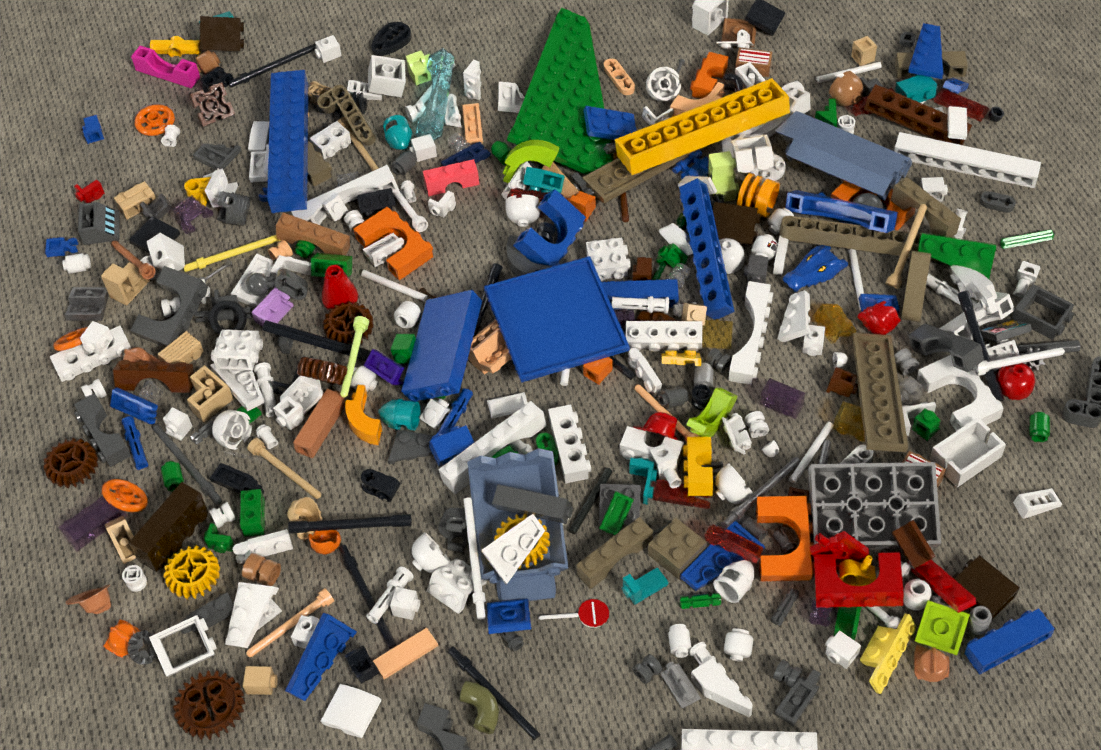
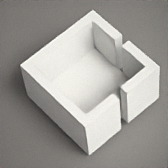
[732,134,774,173]

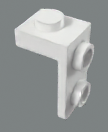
[270,255,311,280]
[902,402,936,436]

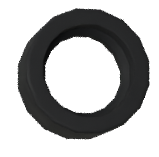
[209,301,247,334]

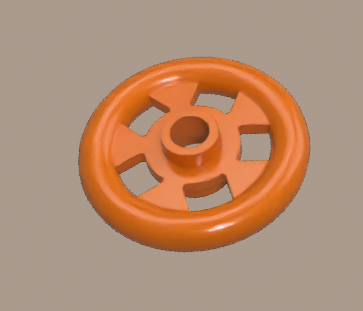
[134,104,175,136]
[53,327,88,351]
[101,479,148,512]

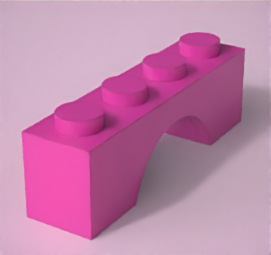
[131,46,200,88]

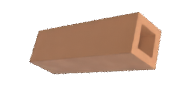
[293,389,346,458]

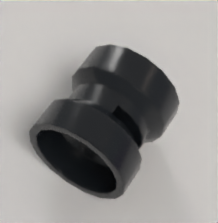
[537,222,555,243]
[691,384,711,410]

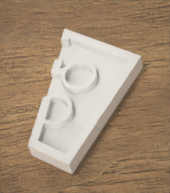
[231,254,273,308]
[482,514,545,585]
[225,582,279,648]

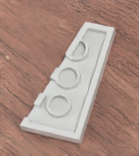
[210,363,264,411]

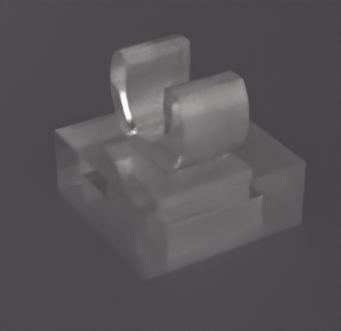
[138,380,163,405]

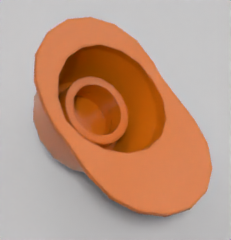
[103,619,140,657]

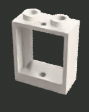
[149,615,217,677]

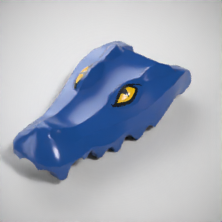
[783,245,848,292]

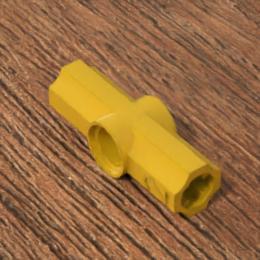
[150,36,201,57]

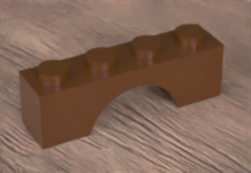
[113,360,194,393]

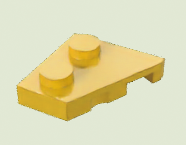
[661,350,701,366]

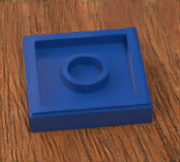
[487,599,531,634]

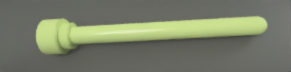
[340,316,369,398]

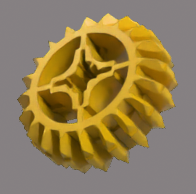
[494,513,550,569]
[164,545,220,600]

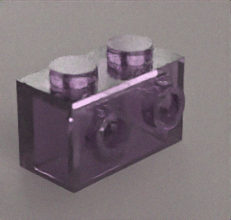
[760,378,805,419]

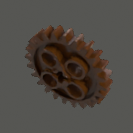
[173,670,245,740]

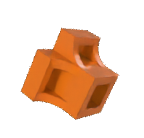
[566,191,596,222]

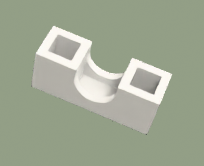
[620,426,684,466]

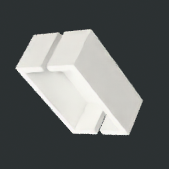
[929,417,1006,487]

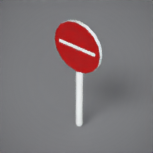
[538,599,609,628]

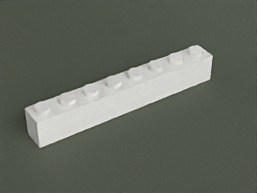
[894,132,1041,188]

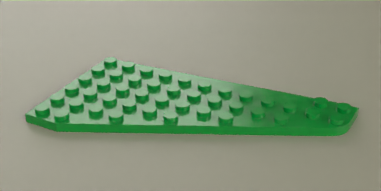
[507,8,613,175]

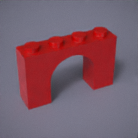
[814,552,904,608]

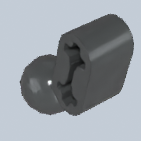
[246,269,308,300]

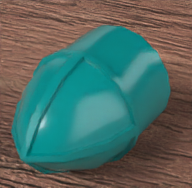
[383,115,412,150]
[378,399,421,431]

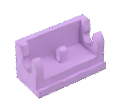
[252,287,294,326]

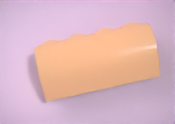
[468,319,511,374]

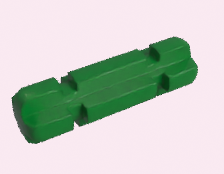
[680,593,721,609]

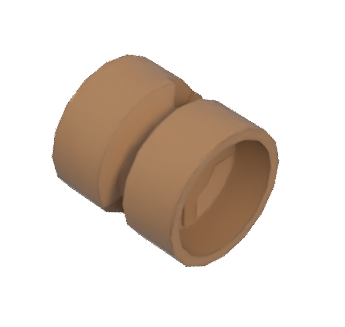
[242,553,281,586]

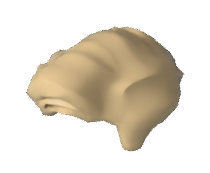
[287,497,322,540]

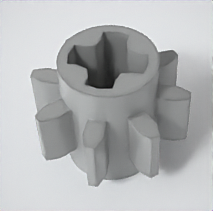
[1021,347,1045,371]

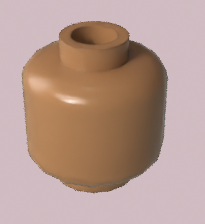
[196,50,221,74]

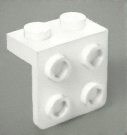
[426,559,487,614]

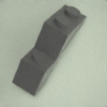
[417,703,470,750]

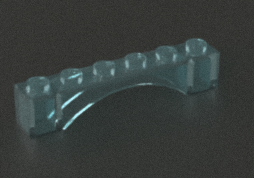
[415,48,455,141]

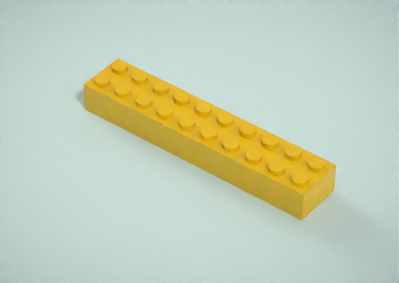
[615,78,790,175]

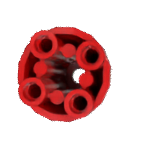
[322,265,359,310]

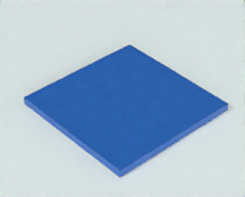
[484,256,630,383]

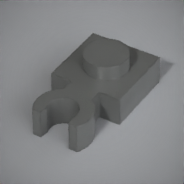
[571,172,596,198]

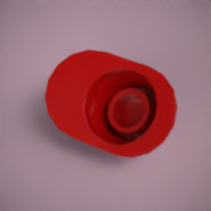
[633,412,678,440]

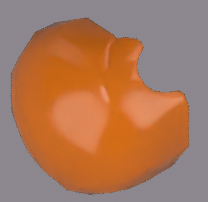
[308,530,341,555]

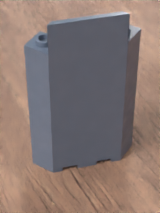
[775,111,912,201]
[467,448,568,602]

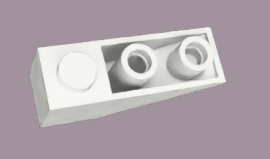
[691,658,753,717]

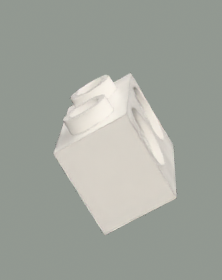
[309,121,351,160]

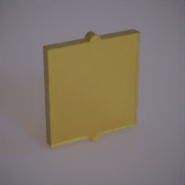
[702,319,733,349]

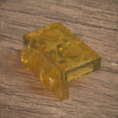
[813,304,857,344]

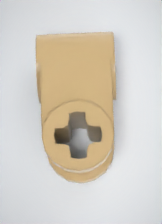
[308,81,331,107]

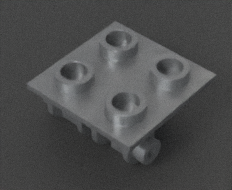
[599,484,641,525]

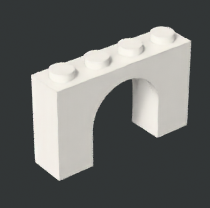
[916,355,1004,431]

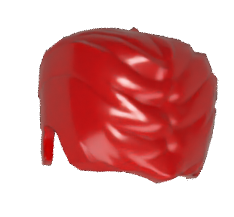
[857,301,901,335]

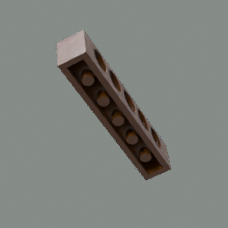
[864,84,972,145]

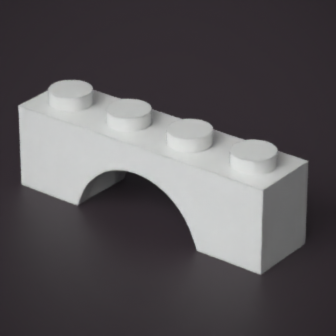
[939,292,1015,340]

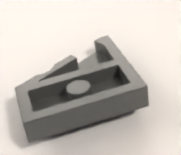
[193,144,242,170]

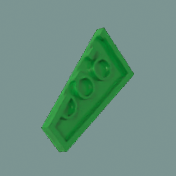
[917,232,997,279]

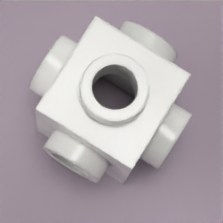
[273,396,305,431]

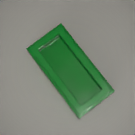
[599,491,634,536]

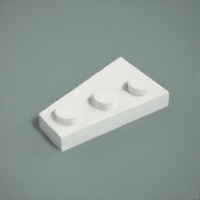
[777,290,811,342]

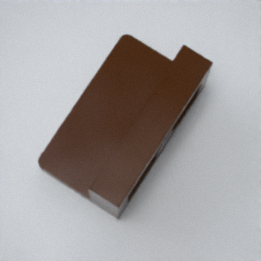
[891,520,935,569]

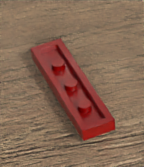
[907,559,976,613]

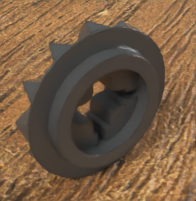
[128,630,158,665]

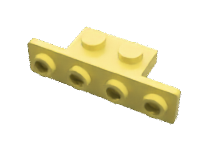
[860,613,916,694]

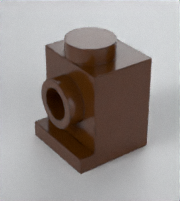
[633,257,652,281]
[826,367,858,398]

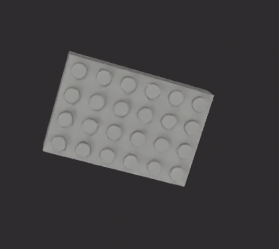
[808,462,941,549]

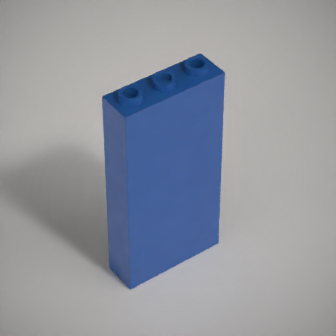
[401,290,482,402]

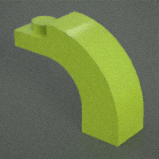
[502,140,559,183]
[687,387,738,437]

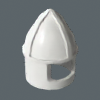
[713,560,754,603]

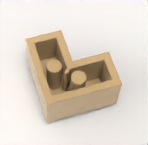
[101,262,150,306]
[187,365,233,423]

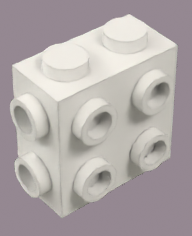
[586,238,631,281]
[211,330,263,370]

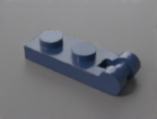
[440,142,491,167]

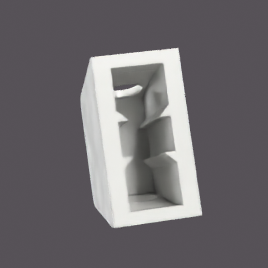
[147,233,185,271]

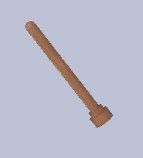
[111,241,156,279]

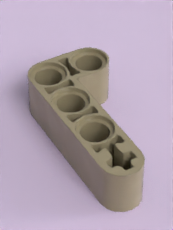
[317,85,376,146]
[901,251,931,322]

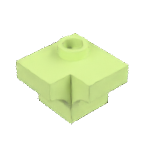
[406,51,434,85]

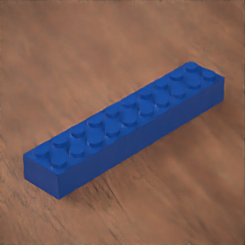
[267,70,308,213]

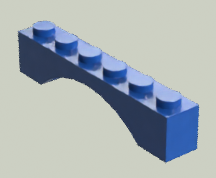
[785,190,898,233]

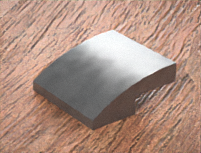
[65,287,109,321]

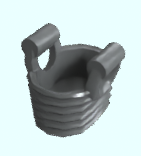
[217,191,250,226]
[438,508,468,552]

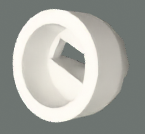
[832,352,848,368]
[761,440,779,457]

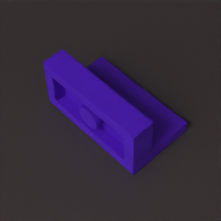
[364,349,404,385]

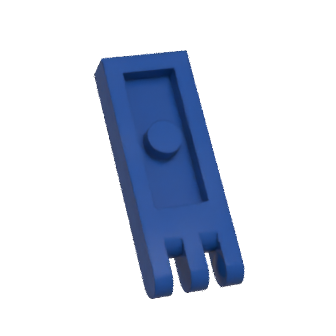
[110,387,158,424]

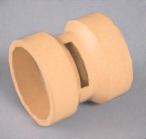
[268,240,293,260]

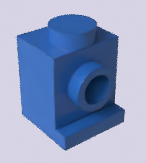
[82,115,104,144]

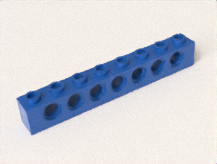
[679,178,735,320]

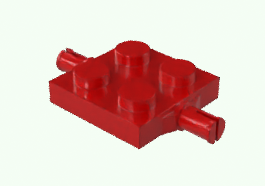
[810,531,870,570]

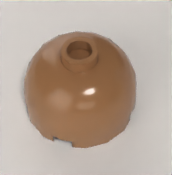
[829,71,863,107]

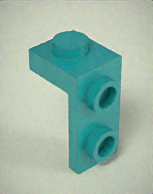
[629,458,658,505]
[622,568,668,605]

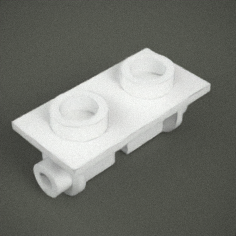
[440,94,462,127]
[722,413,752,454]

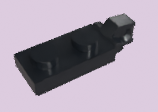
[210,463,264,494]

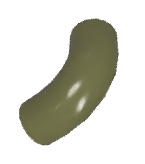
[460,681,499,734]

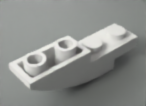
[950,265,998,314]

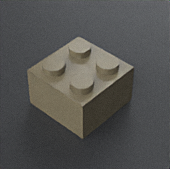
[648,517,707,579]

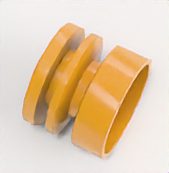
[737,173,780,218]

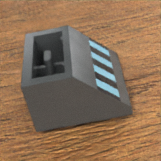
[78,202,120,245]

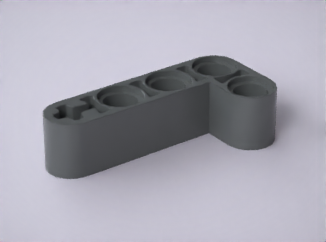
[1062,356,1101,428]

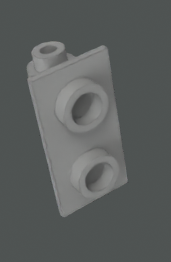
[660,662,701,709]

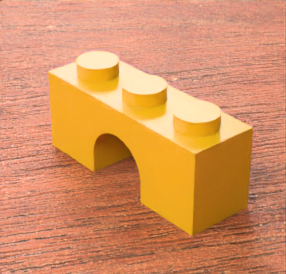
[683,437,713,496]

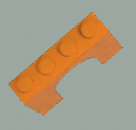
[831,181,915,231]
[353,207,433,280]
[756,496,815,581]

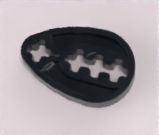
[371,22,411,56]

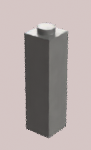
[492,484,573,524]

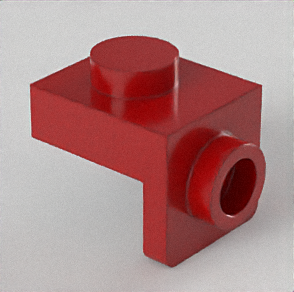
[74,179,105,203]

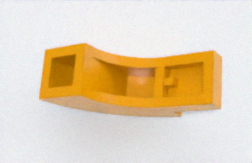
[345,385,382,445]

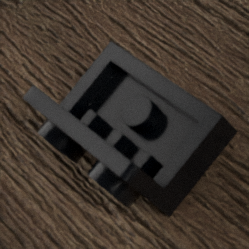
[357,188,396,216]

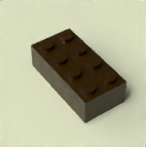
[129,482,208,572]

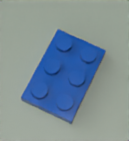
[583,106,637,140]

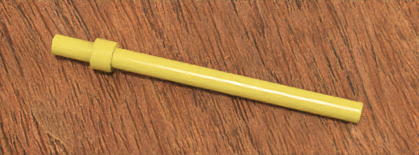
[184,235,281,272]

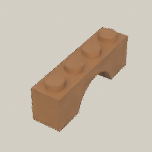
[275,213,350,256]

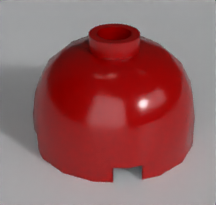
[996,363,1035,400]

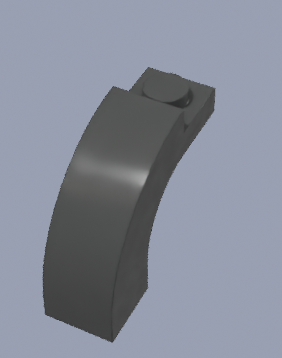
[507,235,552,277]

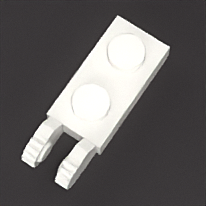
[628,348,662,397]
[233,529,293,564]

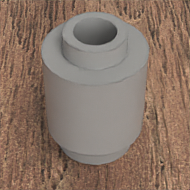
[693,363,714,389]
[967,606,992,635]

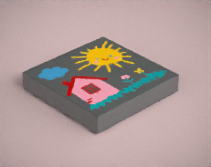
[980,319,1032,342]

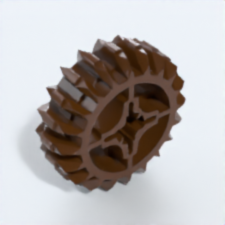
[323,301,374,344]
[297,357,348,385]
[44,437,98,489]

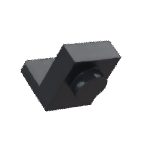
[345,645,380,684]

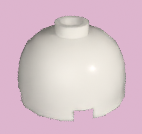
[646,67,681,101]
[505,195,541,227]
[719,238,745,274]
[212,410,252,450]
[715,463,753,504]
[412,532,451,573]

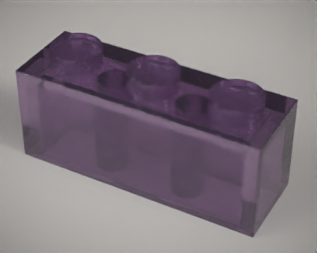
[59,496,127,552]

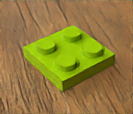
[915,600,970,655]

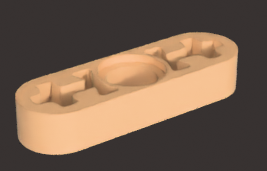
[604,59,635,95]

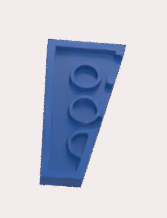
[908,23,943,79]
[680,521,765,591]
[285,613,357,701]

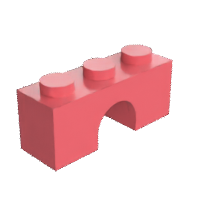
[423,159,480,197]

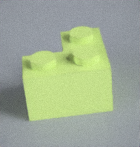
[708,151,739,202]

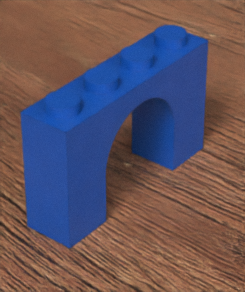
[513,189,586,267]

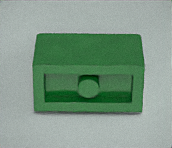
[833,607,861,641]

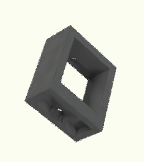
[1012,284,1074,340]

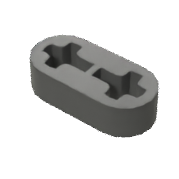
[980,191,1016,213]

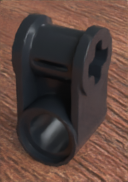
[201,67,233,93]
[361,469,401,502]

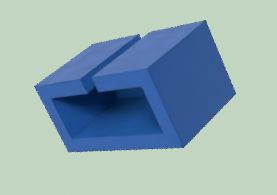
[429,425,475,467]

